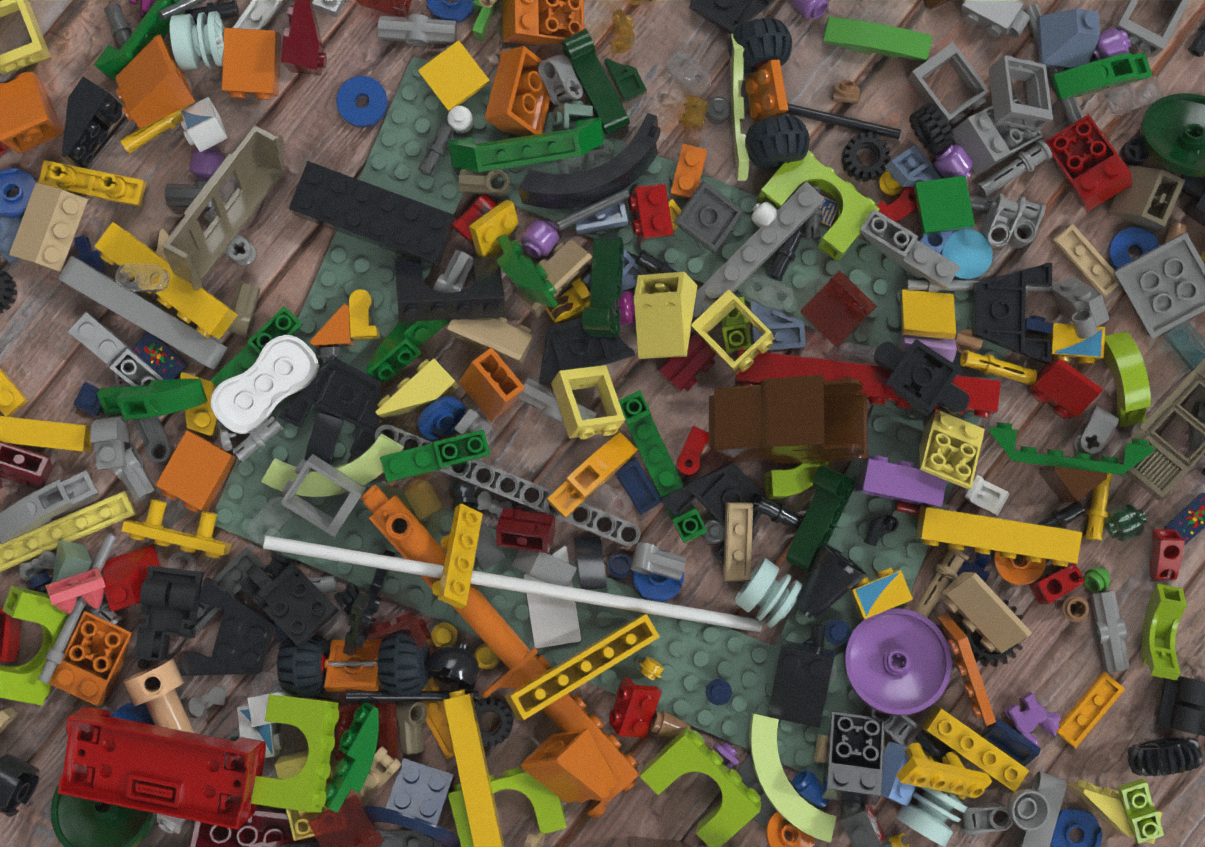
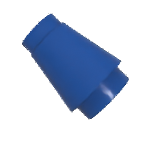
[792,770,829,809]

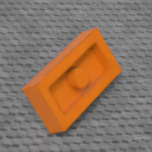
[670,144,708,200]

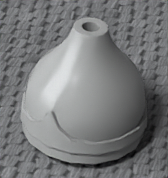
[1007,789,1050,831]

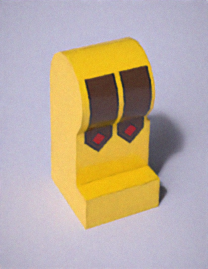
[546,278,591,325]
[349,289,380,340]

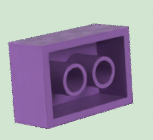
[854,455,946,507]

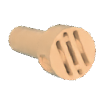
[123,658,195,733]

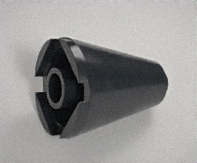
[797,543,866,618]

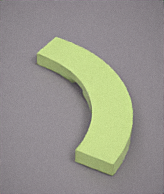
[730,34,749,181]
[261,433,404,497]
[749,713,836,843]

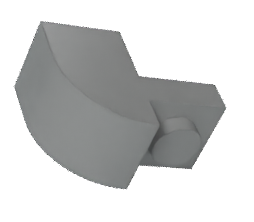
[90,416,130,470]

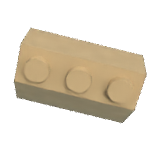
[9,183,88,273]
[515,239,592,318]
[447,317,534,366]
[940,572,1032,653]

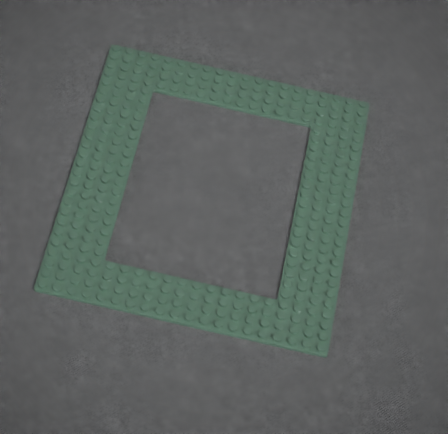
[214,57,1007,781]

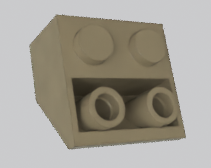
[1107,165,1185,233]

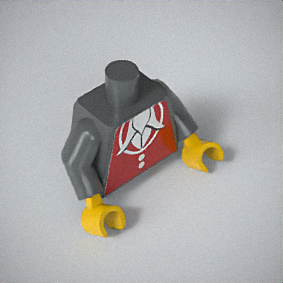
[841,801,910,847]

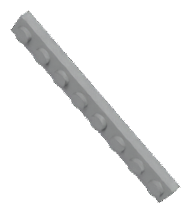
[690,181,825,336]

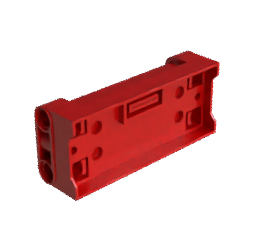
[58,706,266,830]

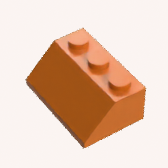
[484,46,550,136]

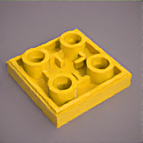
[418,40,490,112]
[900,289,956,340]

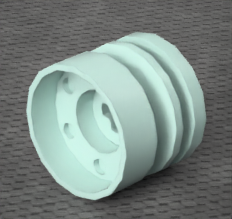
[170,11,224,70]
[734,558,802,628]
[896,787,968,847]

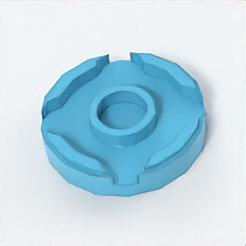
[940,229,993,280]

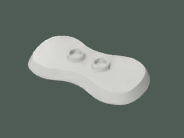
[211,335,319,434]

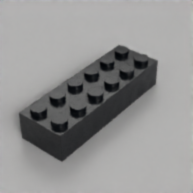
[289,161,456,268]

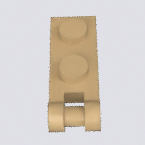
[346,746,402,809]

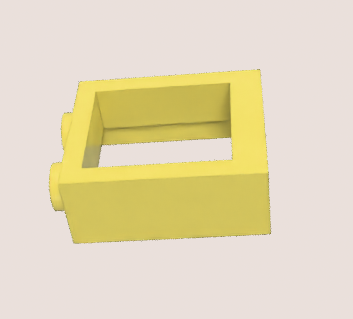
[0,0,51,76]
[691,289,775,374]
[551,365,625,439]

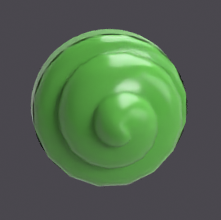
[1083,567,1110,593]

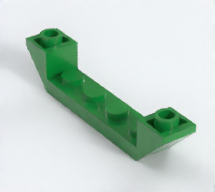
[94,0,184,81]
[448,117,604,172]
[618,390,707,543]
[990,422,1154,475]

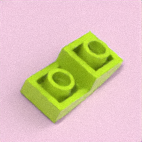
[721,296,752,353]
[1117,778,1164,844]

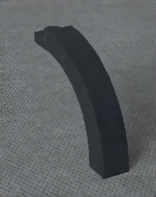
[518,113,661,209]

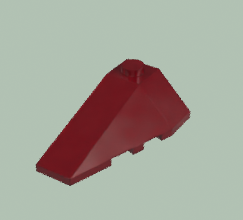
[281,0,327,75]
[189,805,300,847]

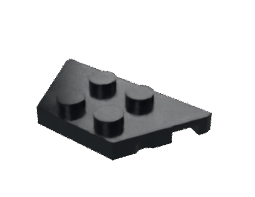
[539,317,635,385]

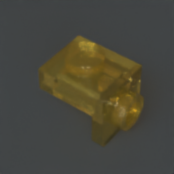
[610,9,635,54]

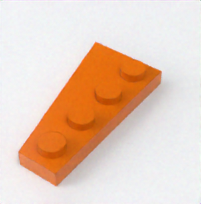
[937,613,996,726]

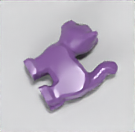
[1003,691,1061,747]

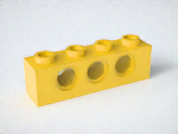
[921,706,1030,792]

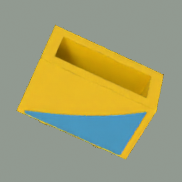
[1046,323,1105,365]
[849,567,913,619]

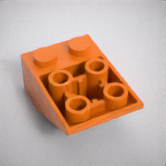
[502,0,584,45]
[49,611,133,706]

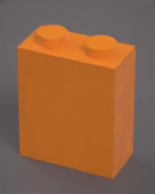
[222,28,281,100]
[459,347,525,422]
[156,430,237,513]

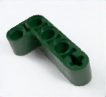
[562,28,630,135]
[582,238,624,337]
[786,465,855,572]

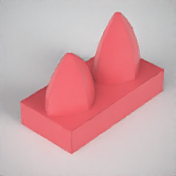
[45,568,106,614]

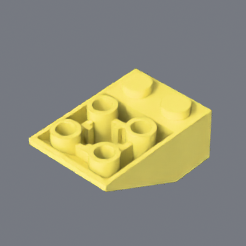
[634,272,697,359]
[376,358,460,419]
[919,409,985,490]
[275,750,346,841]
[1067,779,1162,844]

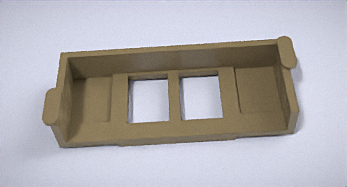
[162,125,286,291]
[1112,358,1205,502]

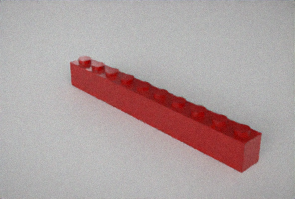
[735,349,1001,418]

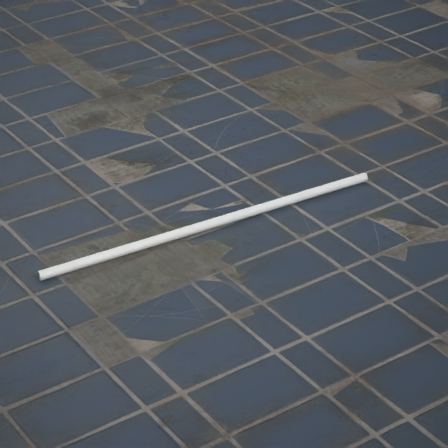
[263,535,763,632]

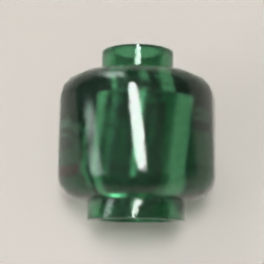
[1104,504,1147,542]

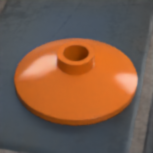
[994,551,1047,585]
[766,811,815,847]

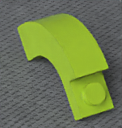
[1102,331,1151,427]
[764,462,828,499]
[1141,583,1187,680]

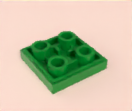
[913,176,975,235]

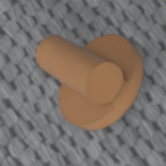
[832,80,860,104]
[955,329,983,354]

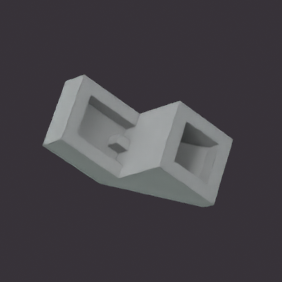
[512,549,577,587]

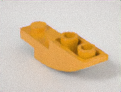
[547,432,638,519]

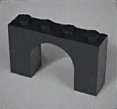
[395,257,505,322]

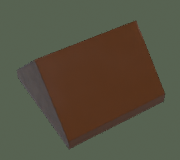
[1039,466,1107,503]

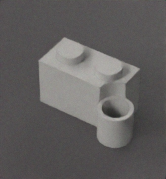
[961,0,1030,38]
[1052,276,1110,339]

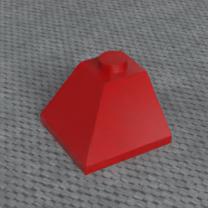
[103,544,161,612]

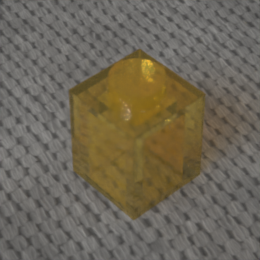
[404,478,445,521]

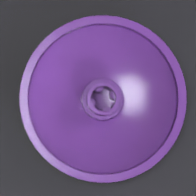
[844,608,952,716]

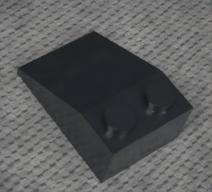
[768,640,835,728]

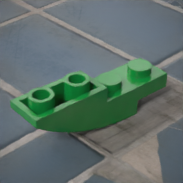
[1051,52,1153,101]
[496,234,558,308]
[211,306,303,387]
[365,320,451,386]
[97,378,207,420]
[380,429,491,483]
[324,701,379,813]

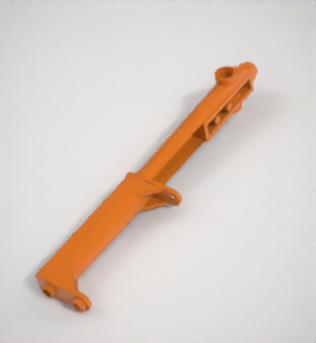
[360,484,640,819]

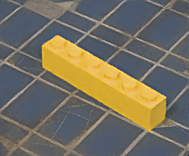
[94,222,238,339]
[915,506,1082,567]
[505,614,660,720]

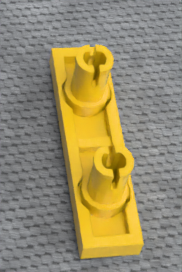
[38,160,147,207]
[121,499,232,559]
[432,503,483,609]
[896,743,992,798]

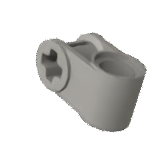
[538,54,583,107]
[981,193,1024,247]
[1008,196,1046,249]
[223,233,257,266]
[1073,405,1119,455]
[866,705,918,745]
[962,802,1013,835]

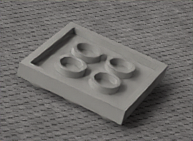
[1113,232,1205,339]

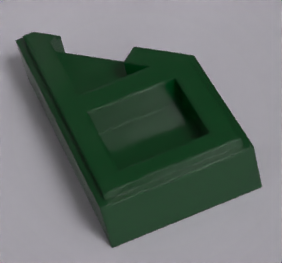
[604,58,647,103]

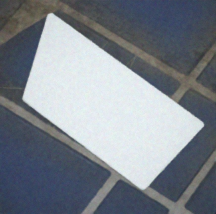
[524,546,581,648]

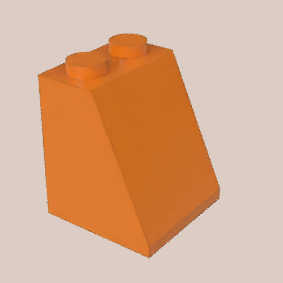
[115,35,196,128]
[0,72,64,154]
[520,729,617,803]

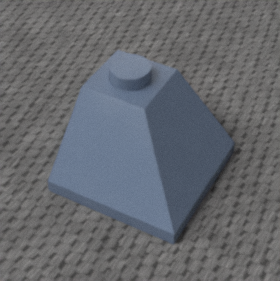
[1037,8,1100,70]

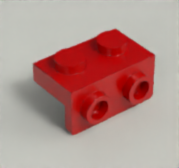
[628,184,673,243]
[609,677,662,738]

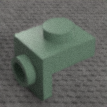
[552,101,593,132]

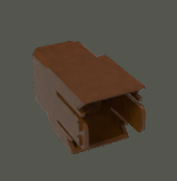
[709,375,868,464]

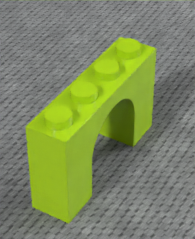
[757,151,880,262]
[0,585,70,706]
[251,694,339,812]
[640,727,761,847]
[448,767,567,847]

